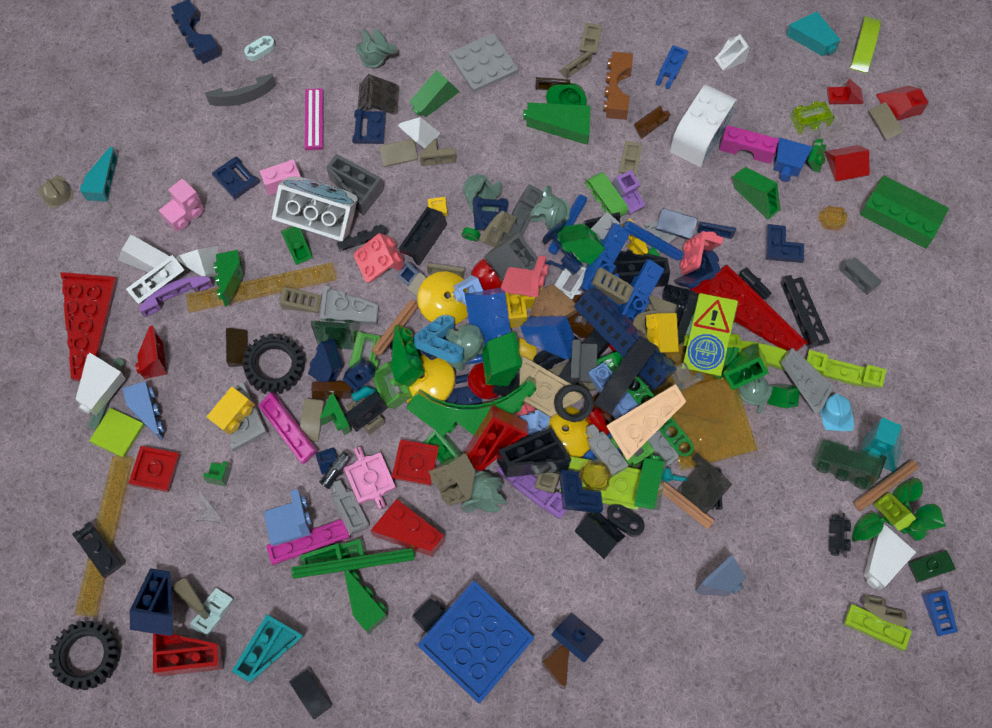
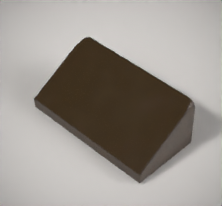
[535,77,571,90]
[226,328,248,367]

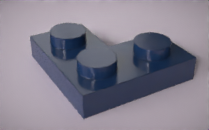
[766,224,804,263]
[559,469,603,513]

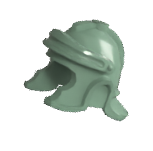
[356,29,398,68]
[463,174,502,213]
[530,185,570,230]
[446,324,484,371]
[734,377,773,413]
[461,471,506,513]

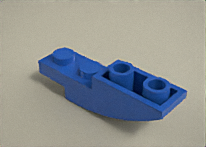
[582,223,630,291]
[619,259,664,324]

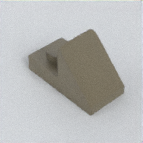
[420,138,456,166]

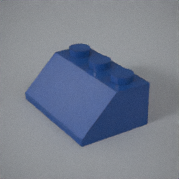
[464,288,511,346]

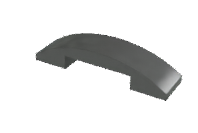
[205,73,276,106]
[501,184,543,241]

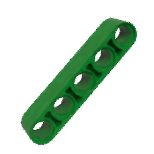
[628,377,694,458]

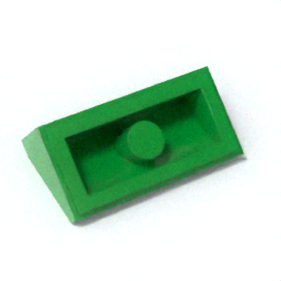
[424,430,463,463]

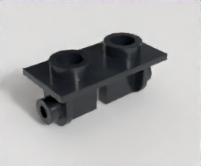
[829,513,851,558]

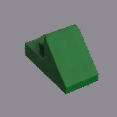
[281,226,313,265]
[320,393,351,435]

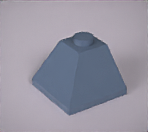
[696,555,745,596]

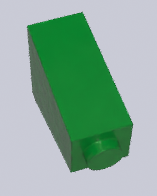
[409,70,460,117]
[733,166,781,220]
[723,343,769,390]
[634,455,667,510]

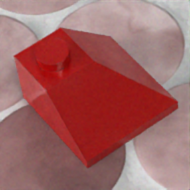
[876,86,929,121]
[135,326,167,379]

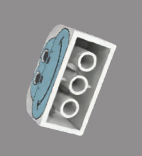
[670,84,738,167]
[272,177,358,241]

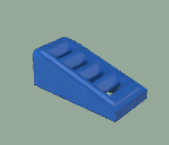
[922,590,958,636]

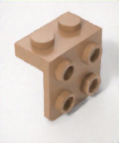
[529,284,578,318]

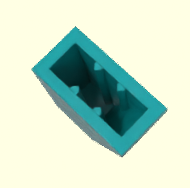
[786,11,841,57]

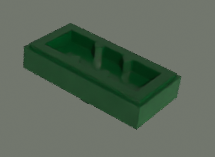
[908,550,956,583]

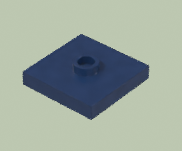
[551,613,604,663]

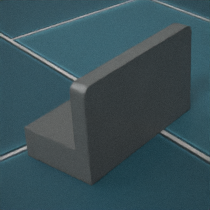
[839,257,882,295]
[571,340,598,383]

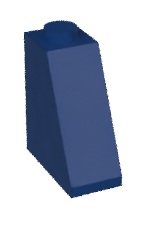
[520,316,575,359]

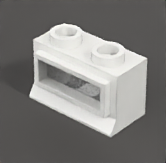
[555,267,586,301]

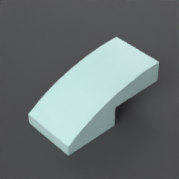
[190,588,233,638]

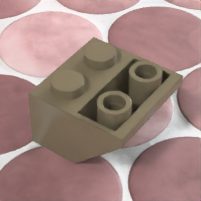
[428,453,475,506]

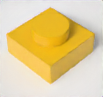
[428,197,448,216]

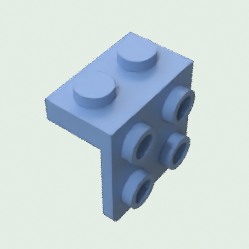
[264,489,312,546]

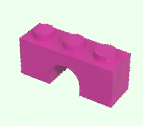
[719,125,779,164]

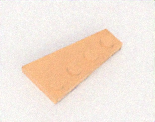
[606,384,686,461]

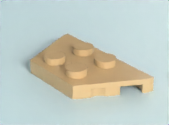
[520,356,583,418]

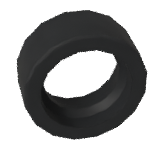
[554,384,594,422]

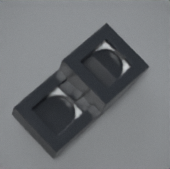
[289,669,332,720]

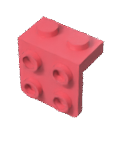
[680,231,723,275]
[354,233,405,283]
[501,256,549,297]

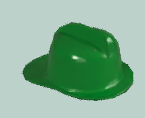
[546,83,587,106]

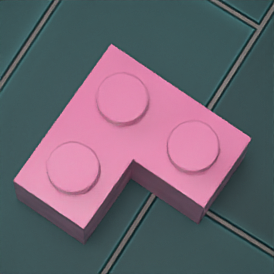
[260,159,301,196]
[158,179,204,232]

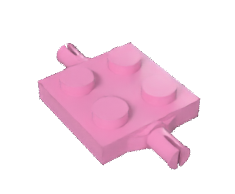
[344,447,396,510]

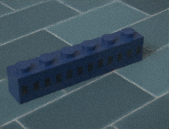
[574,287,677,389]

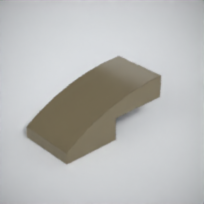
[580,23,602,54]
[869,102,903,141]
[619,141,643,176]
[480,211,517,247]
[300,398,325,442]
[534,472,560,494]
[864,594,907,627]

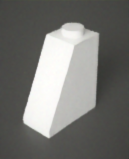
[118,235,170,272]
[75,353,125,416]
[864,524,916,591]

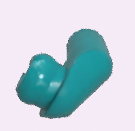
[351,386,380,403]

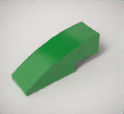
[300,539,368,565]

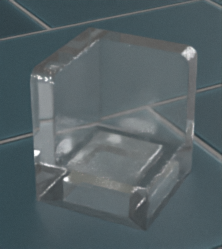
[672,363,704,391]

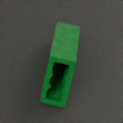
[523,102,591,145]

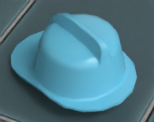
[820,393,854,431]

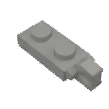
[585,424,628,477]
[331,480,369,535]

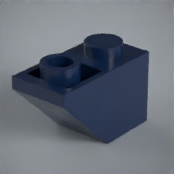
[308,338,343,382]

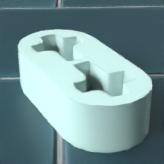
[244,36,275,61]

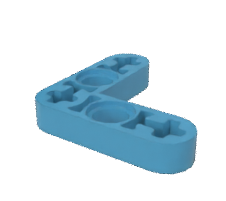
[414,315,463,363]

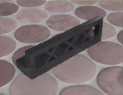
[781,275,830,349]

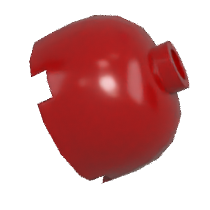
[471,258,503,291]

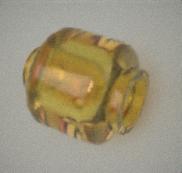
[819,206,848,230]

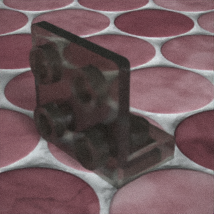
[357,74,399,115]
[678,453,732,514]

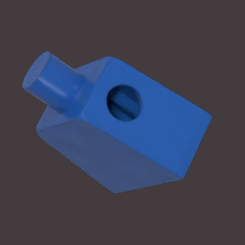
[773,137,812,182]

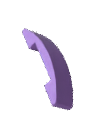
[139,276,213,318]
[497,467,567,519]

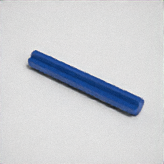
[548,194,587,255]
[623,221,684,260]

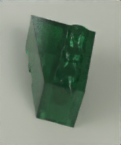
[812,439,887,490]

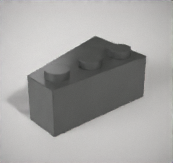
[326,154,383,216]

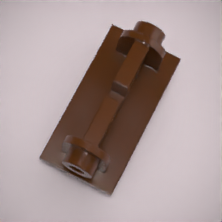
[634,105,671,139]

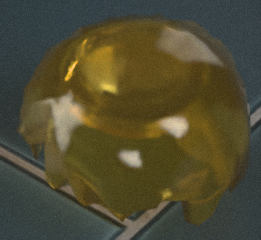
[579,459,611,491]

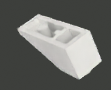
[126,255,184,304]

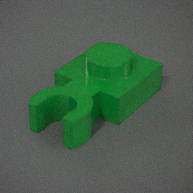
[808,139,827,172]

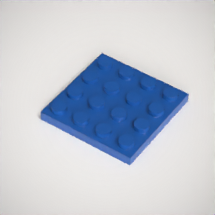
[416,580,534,704]

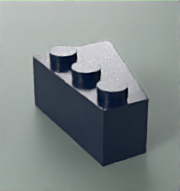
[129,568,173,636]

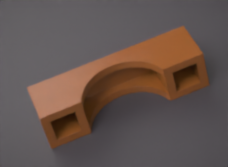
[603,51,633,120]

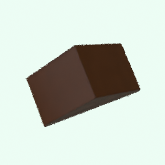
[542,645,569,689]

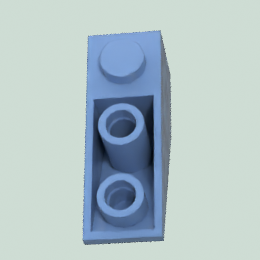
[588,362,639,420]
[122,381,165,440]

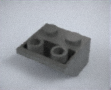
[484,232,538,281]

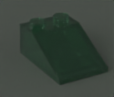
[311,318,359,350]

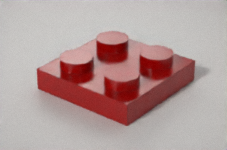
[392,439,439,486]
[128,446,180,493]

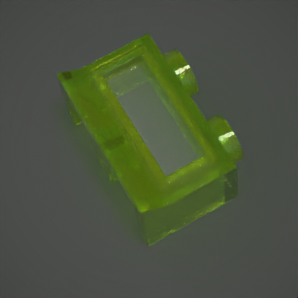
[790,101,835,134]

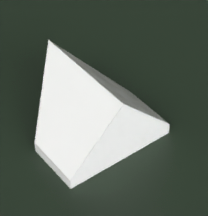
[715,34,750,71]
[398,117,440,148]
[176,246,218,277]

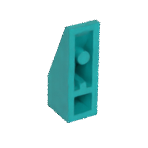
[80,147,118,202]

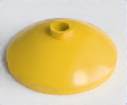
[417,271,468,325]
[407,355,455,402]
[548,406,590,458]

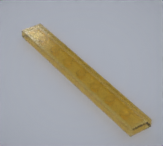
[186,262,336,313]
[75,456,133,617]

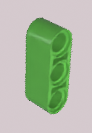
[585,172,629,217]

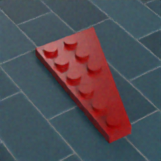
[691,265,807,351]
[60,272,117,381]

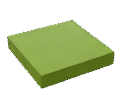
[89,408,145,459]

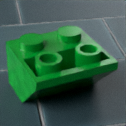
[557,223,605,265]
[482,332,522,386]

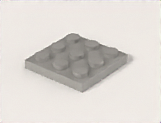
[449,33,518,93]

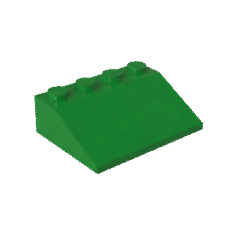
[860,175,949,249]

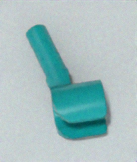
[664,468,689,483]

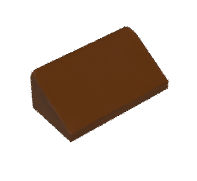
[311,382,351,399]

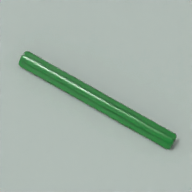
[291,549,415,579]

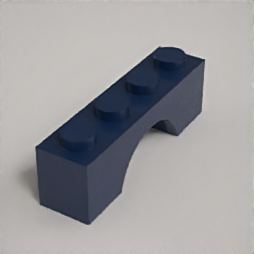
[171,0,221,64]

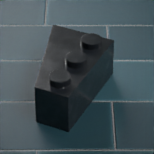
[612,250,670,287]
[496,428,571,478]

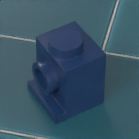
[343,357,376,392]

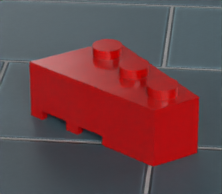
[464,405,528,471]
[370,499,445,557]
[153,634,223,677]

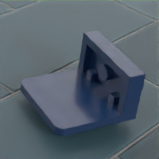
[674,249,721,289]

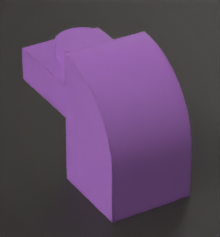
[613,170,646,215]

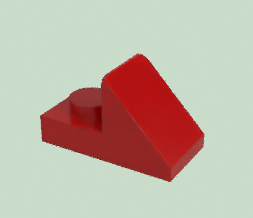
[827,79,864,105]

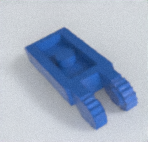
[656,45,689,89]

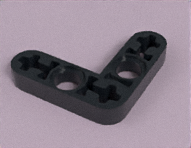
[662,285,698,345]

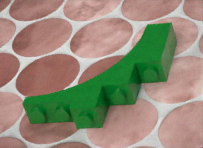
[406,376,537,437]

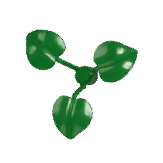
[852,478,946,543]

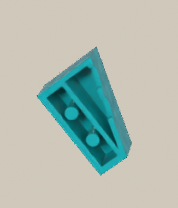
[858,417,902,472]
[231,614,303,683]

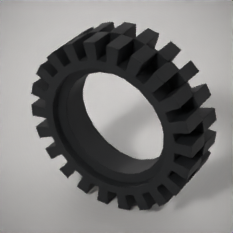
[242,333,304,394]
[49,621,120,690]

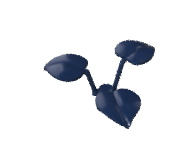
[542,219,583,275]

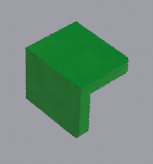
[767,383,799,409]
[203,461,232,486]

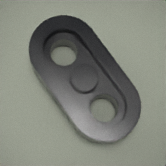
[607,504,645,537]

